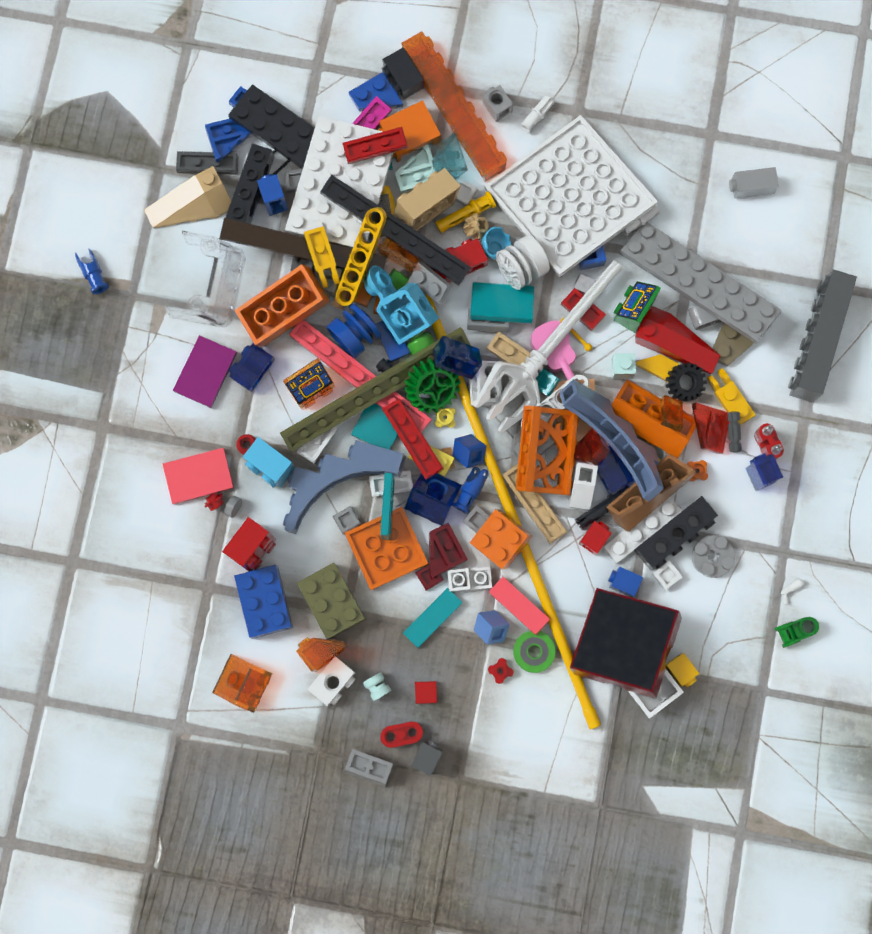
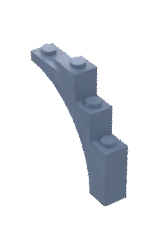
[559,379,664,502]
[283,440,406,534]

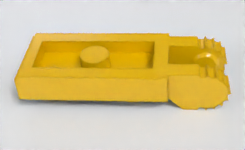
[304,226,340,288]
[707,368,756,425]

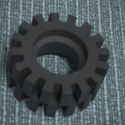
[665,363,707,402]

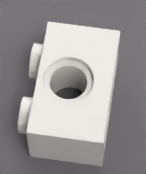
[307,656,356,706]

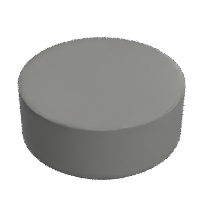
[224,496,242,518]

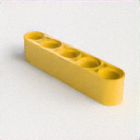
[336,207,387,306]

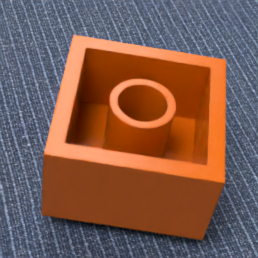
[469,509,533,569]

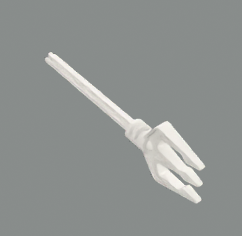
[474,260,622,433]

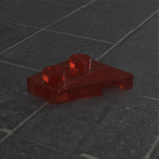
[692,402,730,454]
[574,428,610,466]

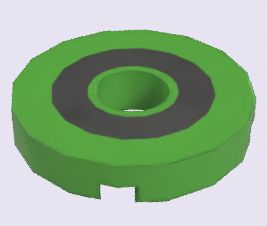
[513,631,556,673]

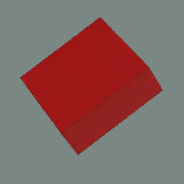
[415,681,437,704]

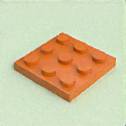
[345,506,428,591]

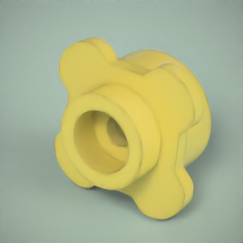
[435,407,456,428]

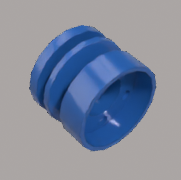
[326,303,381,359]

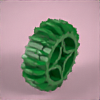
[404,357,461,413]

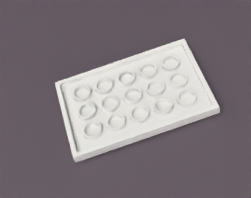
[285,116,394,249]

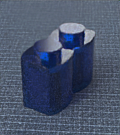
[229,343,275,392]

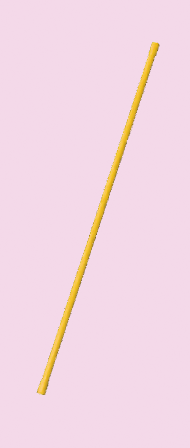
[381,186,601,730]

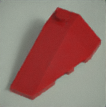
[635,306,721,375]

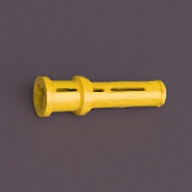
[435,191,496,233]

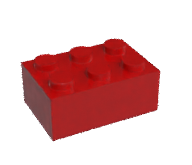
[222,517,276,571]

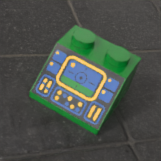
[613,281,661,333]

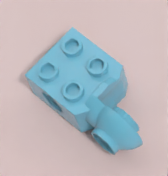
[364,265,439,345]

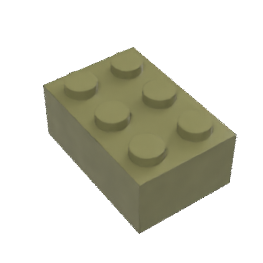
[297,563,366,640]

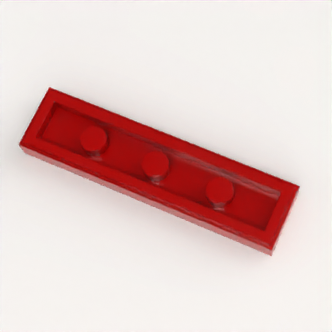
[382,398,444,480]

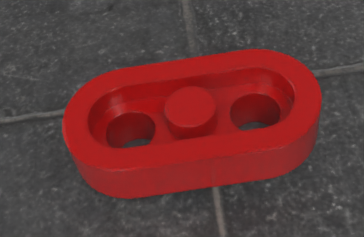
[380,721,423,748]

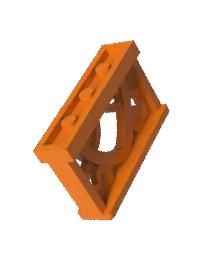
[515,406,579,495]

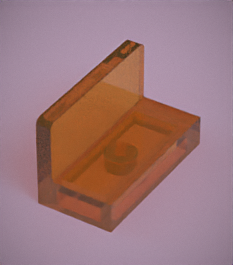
[378,238,422,273]

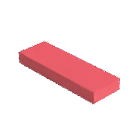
[489,577,550,635]

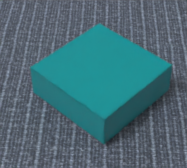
[536,368,561,396]

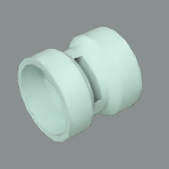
[363,672,392,701]

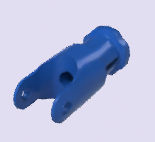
[75,248,109,295]
[452,467,489,514]

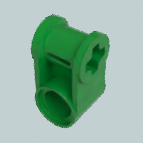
[775,617,819,648]

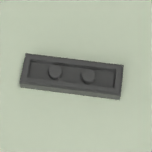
[176,151,239,175]

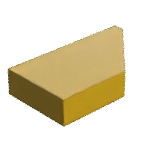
[635,354,679,383]

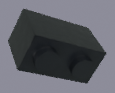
[381,47,424,100]

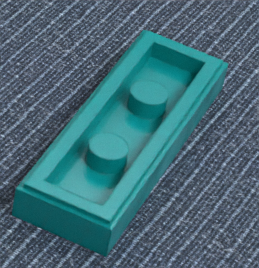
[380,473,395,540]
[403,588,463,648]

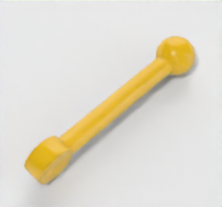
[560,318,592,351]

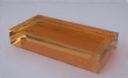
[661,395,683,432]

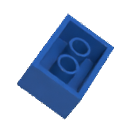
[234,565,294,639]

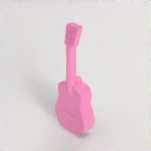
[531,321,577,381]

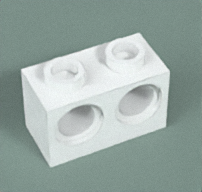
[468,361,503,407]

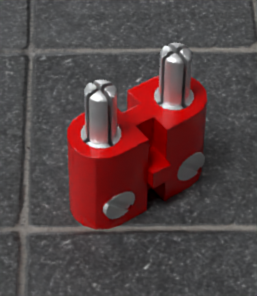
[754,423,784,462]

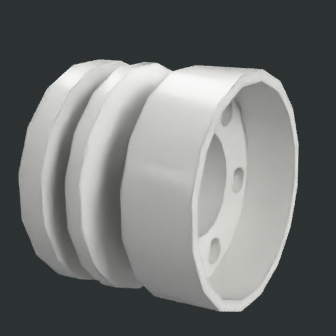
[496,235,550,290]

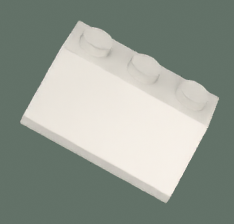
[628,668,684,719]

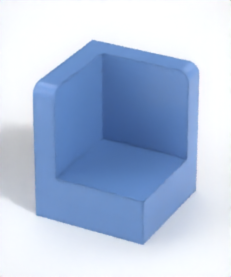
[474,610,510,645]

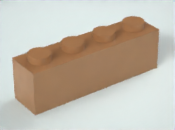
[607,454,696,532]

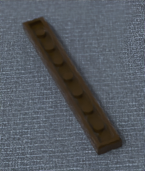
[219,218,386,274]

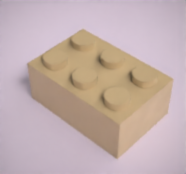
[393,168,461,231]

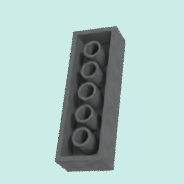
[788,269,857,403]

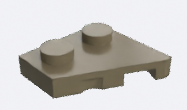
[712,322,754,367]

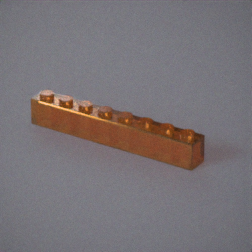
[401,31,507,182]

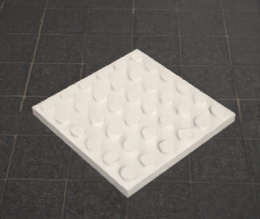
[484,115,658,277]

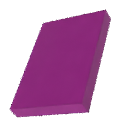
[172,335,237,408]

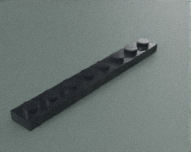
[320,175,471,286]

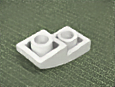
[447,567,493,592]

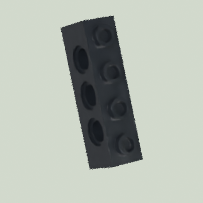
[225,143,275,224]
[634,496,718,570]

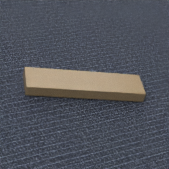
[502,464,567,544]

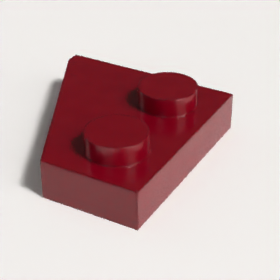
[429,522,468,579]

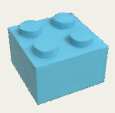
[243,437,295,488]

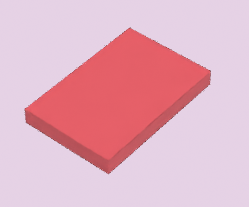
[163,448,234,505]

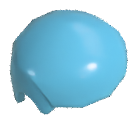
[481,227,512,260]

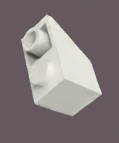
[569,462,598,510]

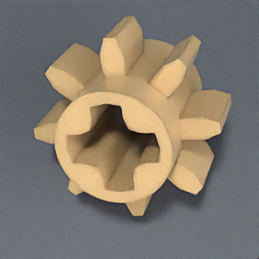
[463,213,489,240]

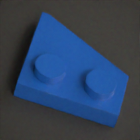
[348,72,403,111]
[205,118,250,163]

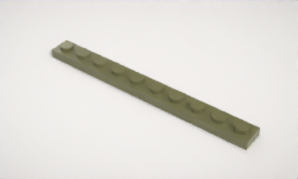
[280,327,471,452]

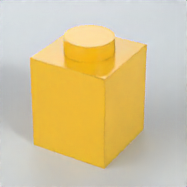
[665,653,699,688]

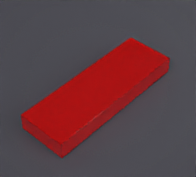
[342,127,408,164]

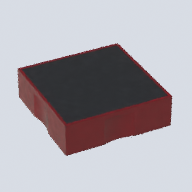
[570,588,682,699]

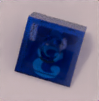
[404,473,462,526]

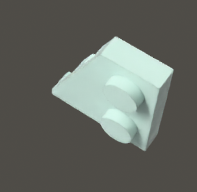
[395,144,437,194]

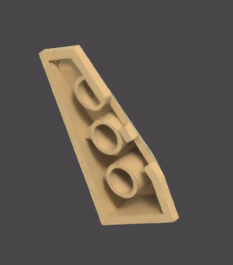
[144,166,231,228]

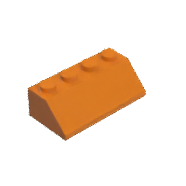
[612,379,699,458]

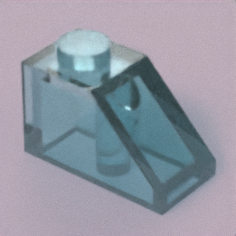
[432,133,468,179]

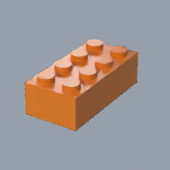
[234,264,331,347]

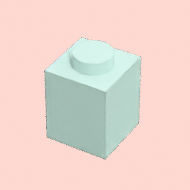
[612,353,636,379]

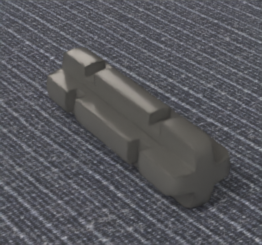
[727,411,742,453]

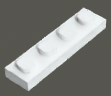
[603,497,682,564]

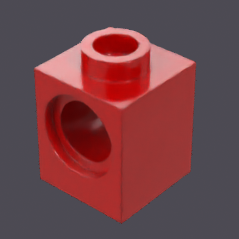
[578,521,612,556]

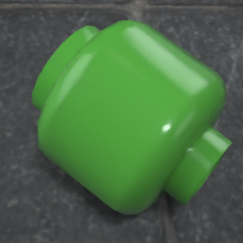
[407,331,435,355]

